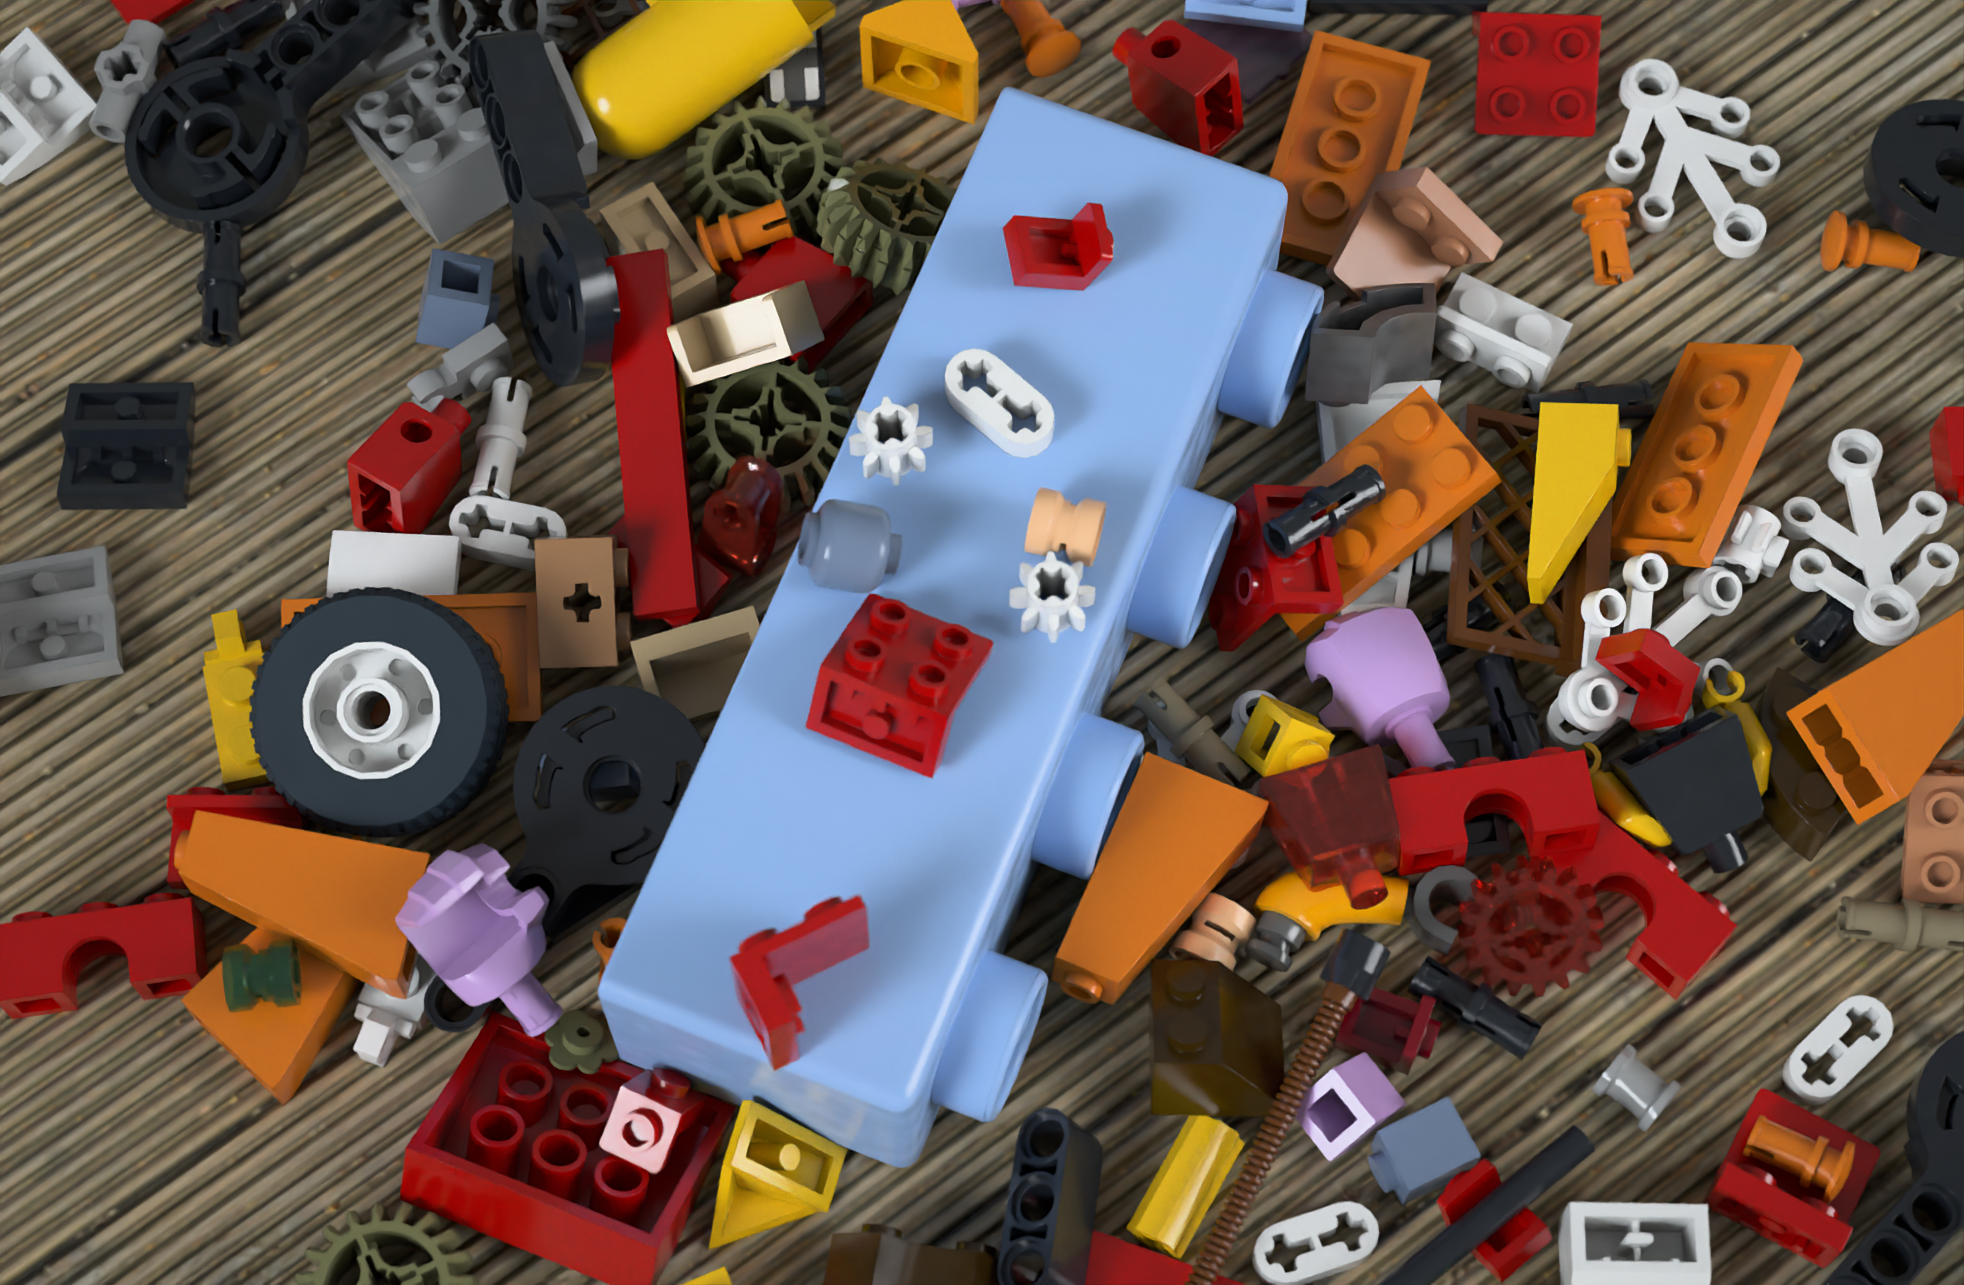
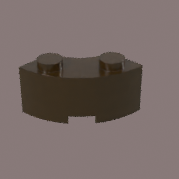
[1754,667,1846,862]
[823,1223,1001,1285]

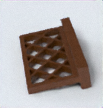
[1446,403,1613,678]

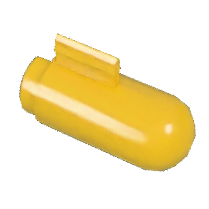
[571,0,836,159]

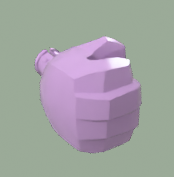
[1304,607,1456,772]
[395,843,563,1037]

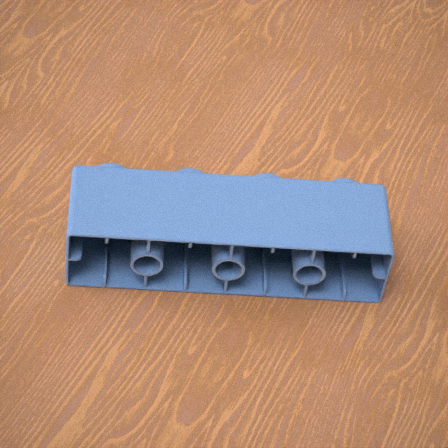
[598,87,1324,1168]

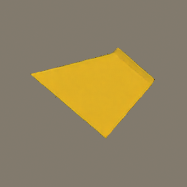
[708,1100,847,1250]

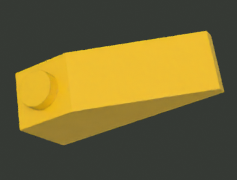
[1527,402,1631,604]

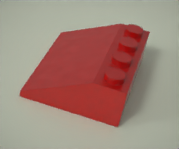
[400,1011,736,1285]

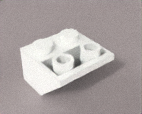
[1558,1202,1711,1285]

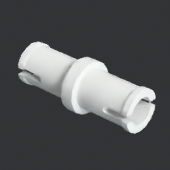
[469,377,533,500]

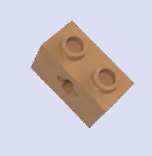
[534,534,633,669]

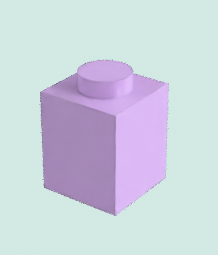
[1294,1052,1407,1162]

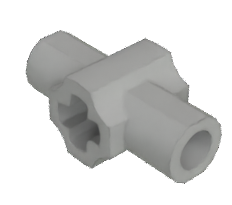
[89,19,167,143]

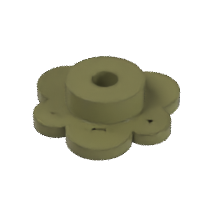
[545,1010,619,1074]

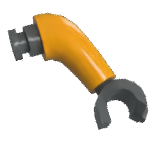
[1245,865,1488,972]

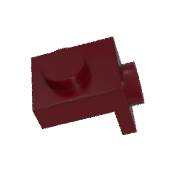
[1333,987,1442,1075]

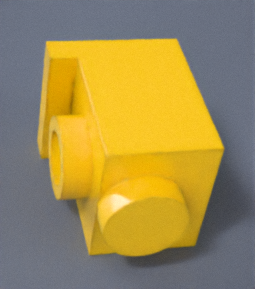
[1234,694,1335,793]

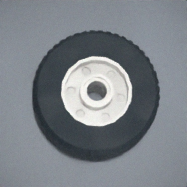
[249,587,510,838]

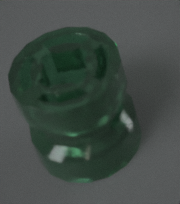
[222,939,302,1013]

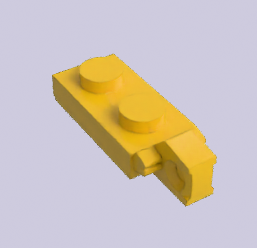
[202,609,270,791]

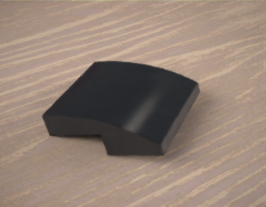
[57,382,196,510]

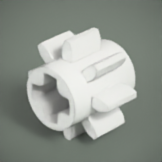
[849,396,933,486]
[1712,504,1789,584]
[1009,551,1095,643]

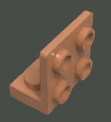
[1326,166,1503,302]
[1900,759,1964,904]

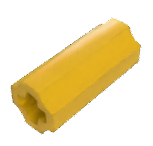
[1126,1115,1245,1259]

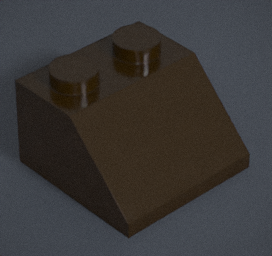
[1149,960,1285,1117]

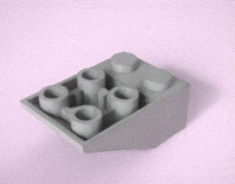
[339,58,509,245]

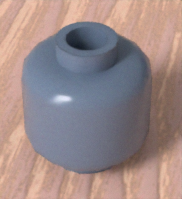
[798,499,902,594]

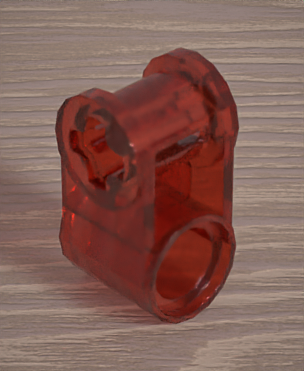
[697,456,784,579]

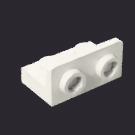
[1433,272,1573,393]

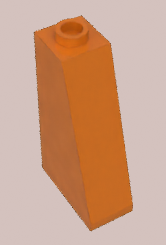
[1786,608,1964,825]
[1051,751,1269,1005]
[174,810,433,1000]
[181,835,384,1106]

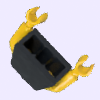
[1582,671,1773,874]

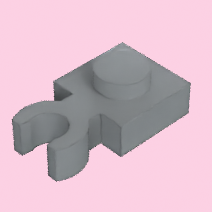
[407,322,515,412]

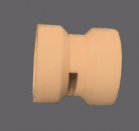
[1024,487,1107,567]
[1169,893,1257,971]

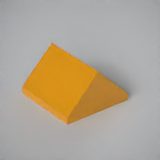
[859,0,978,125]

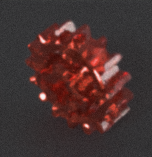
[1457,855,1604,997]

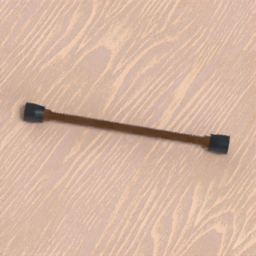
[1184,929,1391,1285]

